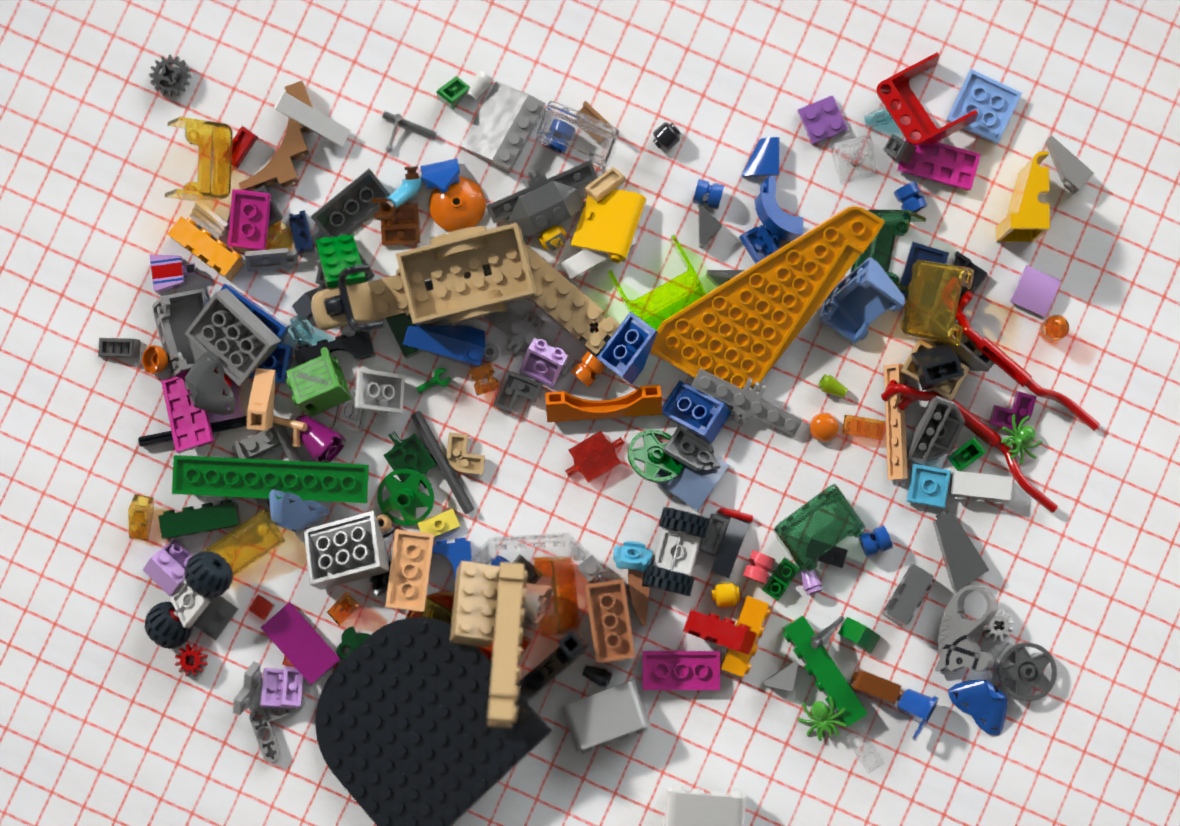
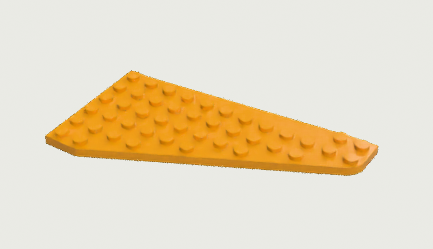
[650,206,885,389]

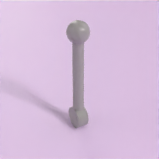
[386,114,402,152]

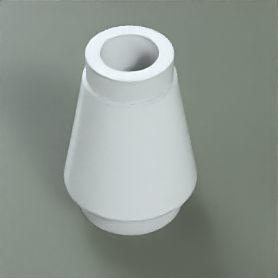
[468,71,493,100]

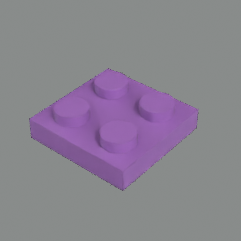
[798,95,848,145]

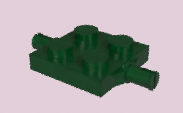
[383,431,437,489]

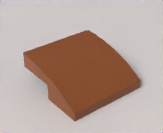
[381,203,420,245]

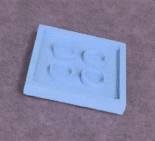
[946,69,1022,145]

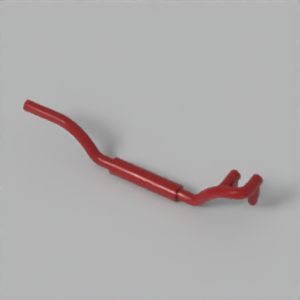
[941,277,1100,431]
[881,379,1058,513]

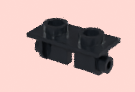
[805,539,848,568]

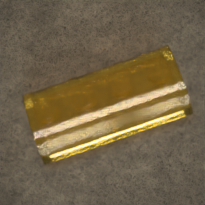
[203,508,286,577]

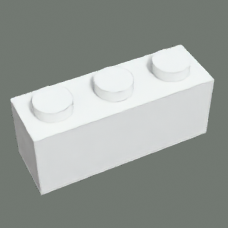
[950,471,1013,504]

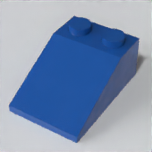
[596,311,658,384]
[662,380,732,444]

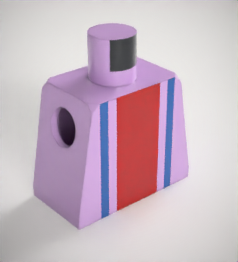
[150,255,196,294]

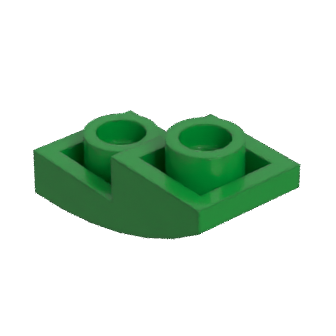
[762,556,800,601]

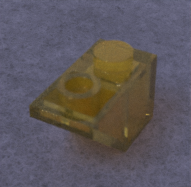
[128,494,154,541]

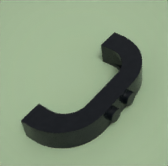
[515,629,589,702]

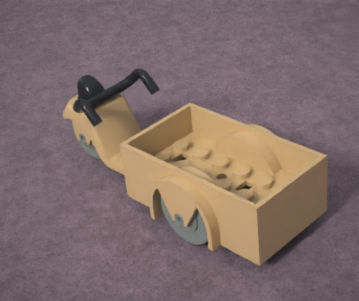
[311,223,538,333]

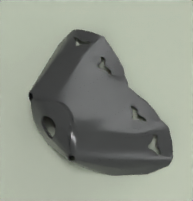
[185,351,235,415]

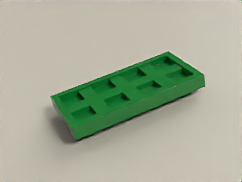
[315,234,366,288]

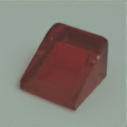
[249,594,275,621]

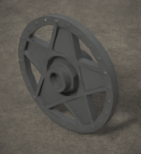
[998,643,1057,701]

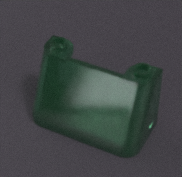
[774,484,866,573]

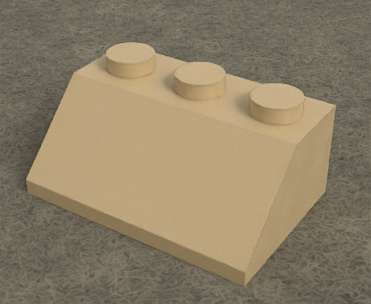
[901,339,969,401]

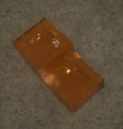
[842,415,885,440]

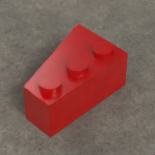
[683,609,757,655]

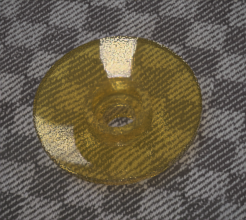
[266,221,293,250]

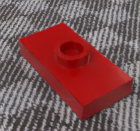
[222,126,258,168]

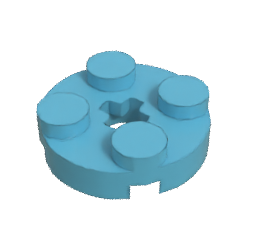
[613,541,652,572]

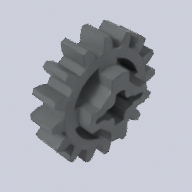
[149,55,192,97]

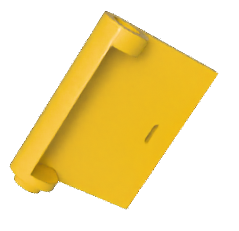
[571,189,647,263]

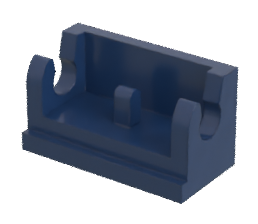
[288,210,315,255]

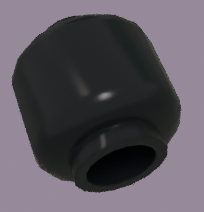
[653,122,681,150]

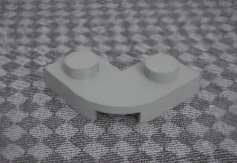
[233,661,262,715]

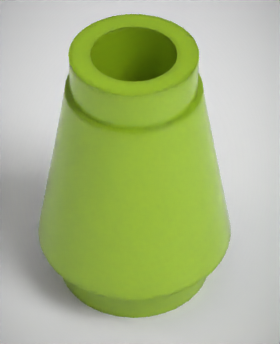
[818,374,848,398]

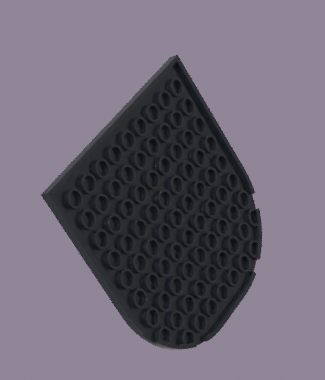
[315,617,553,826]

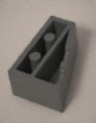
[881,564,934,626]

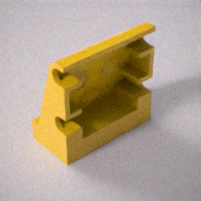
[996,151,1050,242]

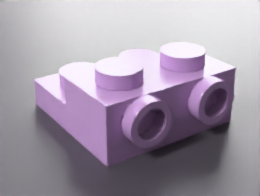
[520,338,568,388]

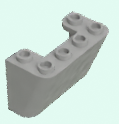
[561,679,650,754]

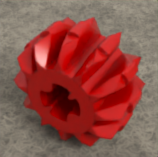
[175,644,208,677]

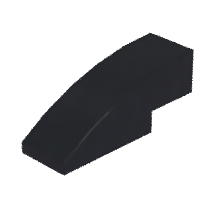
[711,517,749,579]

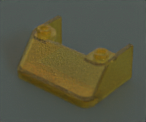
[165,117,233,201]

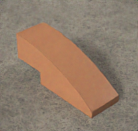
[628,569,650,626]

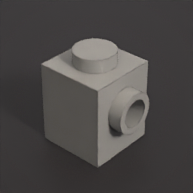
[577,555,604,582]

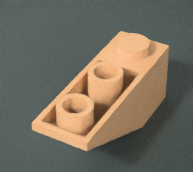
[247,368,276,431]

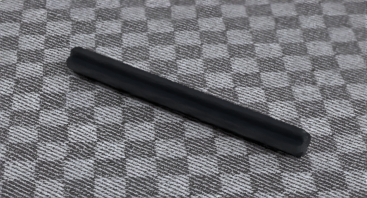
[138,416,247,447]

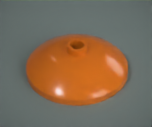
[429,176,486,232]

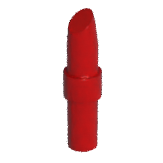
[716,507,753,523]

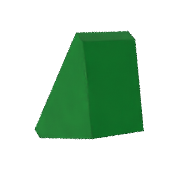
[436,76,470,110]
[947,437,986,471]
[838,617,881,653]

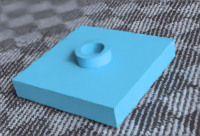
[906,464,951,509]

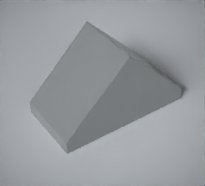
[762,661,798,692]

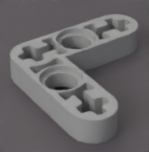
[249,697,305,763]

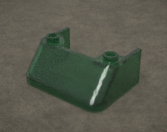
[851,210,926,292]

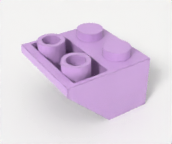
[143,539,192,597]

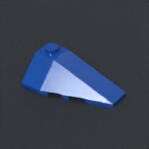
[403,325,485,368]

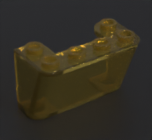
[901,260,974,345]

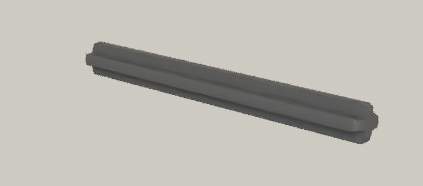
[411,411,474,514]

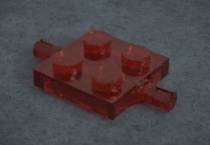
[565,431,625,483]

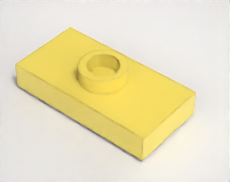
[417,509,461,537]

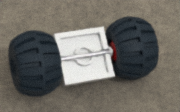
[145,551,233,649]

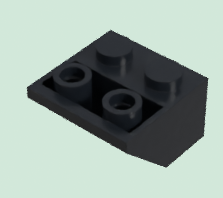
[911,343,964,391]

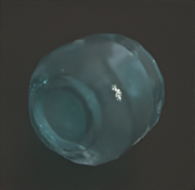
[287,315,315,345]

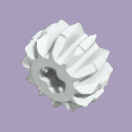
[981,610,1014,642]

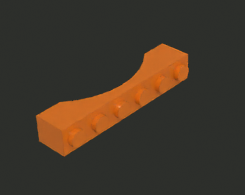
[545,385,662,423]

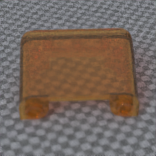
[534,556,580,636]

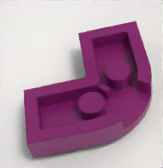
[989,391,1037,429]

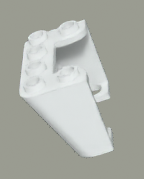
[664,785,747,826]

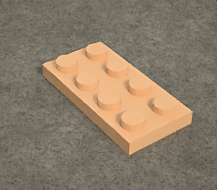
[385,529,434,612]

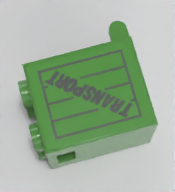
[286,347,352,417]

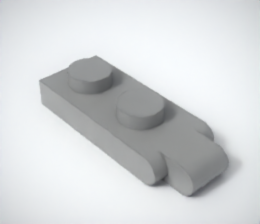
[245,248,299,271]

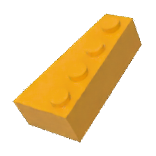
[167,216,244,282]

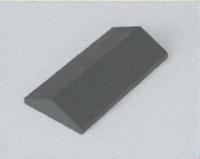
[310,168,390,237]

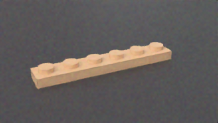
[884,364,908,480]

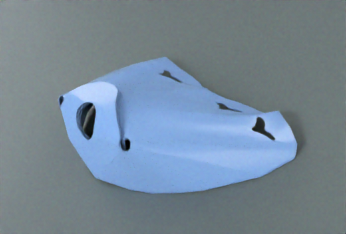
[269,490,330,532]

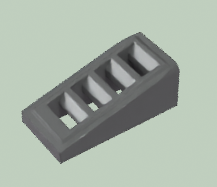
[98,338,140,359]

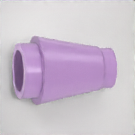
[800,565,822,595]

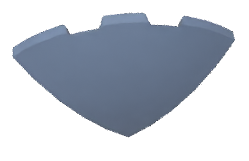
[655,458,730,512]

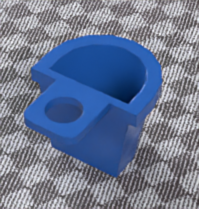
[897,688,939,741]

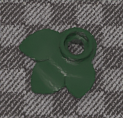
[337,626,370,660]

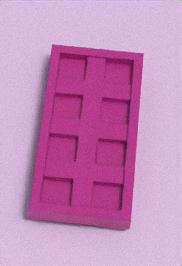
[897,139,981,191]
[161,371,214,454]

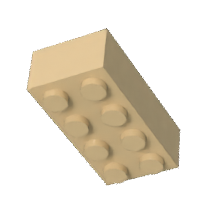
[450,561,500,648]

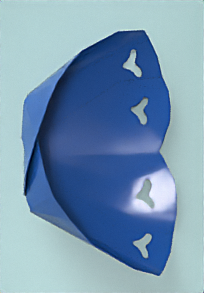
[948,680,1008,735]

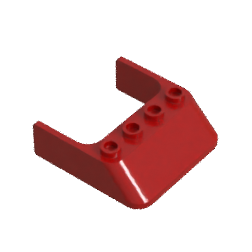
[876,52,978,145]

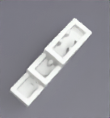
[561,238,637,280]

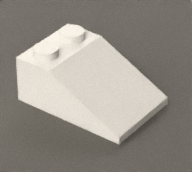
[355,368,405,414]

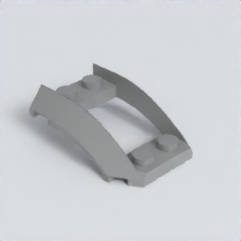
[232,423,301,513]

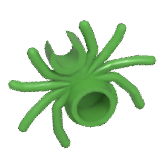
[1001,414,1042,464]
[797,696,847,741]

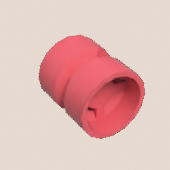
[743,550,776,585]

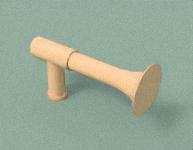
[273,416,307,447]

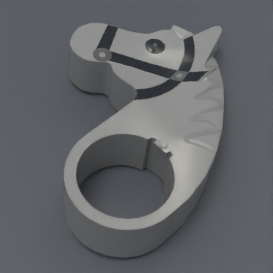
[935,585,997,672]

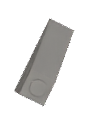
[1045,135,1094,193]

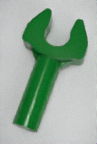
[416,368,451,394]

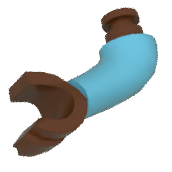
[371,166,423,221]

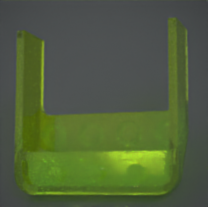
[608,234,706,330]

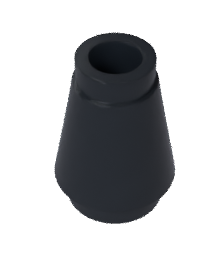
[582,665,612,687]

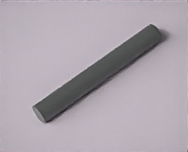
[382,111,437,139]

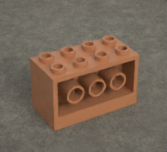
[585,579,635,663]

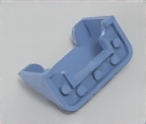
[819,257,905,344]

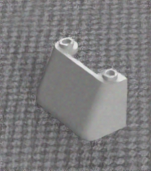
[152,288,212,377]

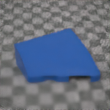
[742,137,779,177]

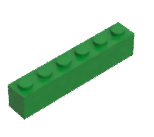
[782,615,868,727]

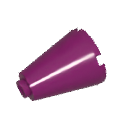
[295,415,346,462]

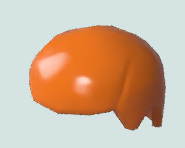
[142,345,169,375]
[810,412,839,442]

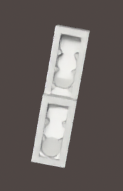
[274,91,351,147]

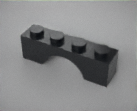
[294,332,376,366]

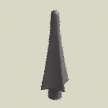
[810,616,844,649]

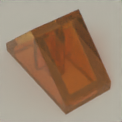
[327,591,362,626]

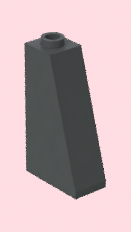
[933,510,989,591]

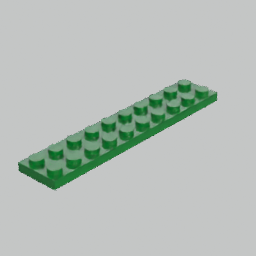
[172,455,369,503]

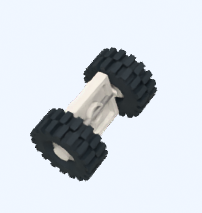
[643,507,710,596]

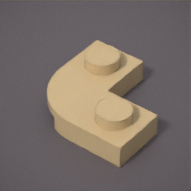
[447,432,485,475]

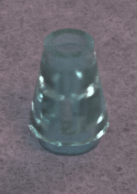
[864,106,893,127]

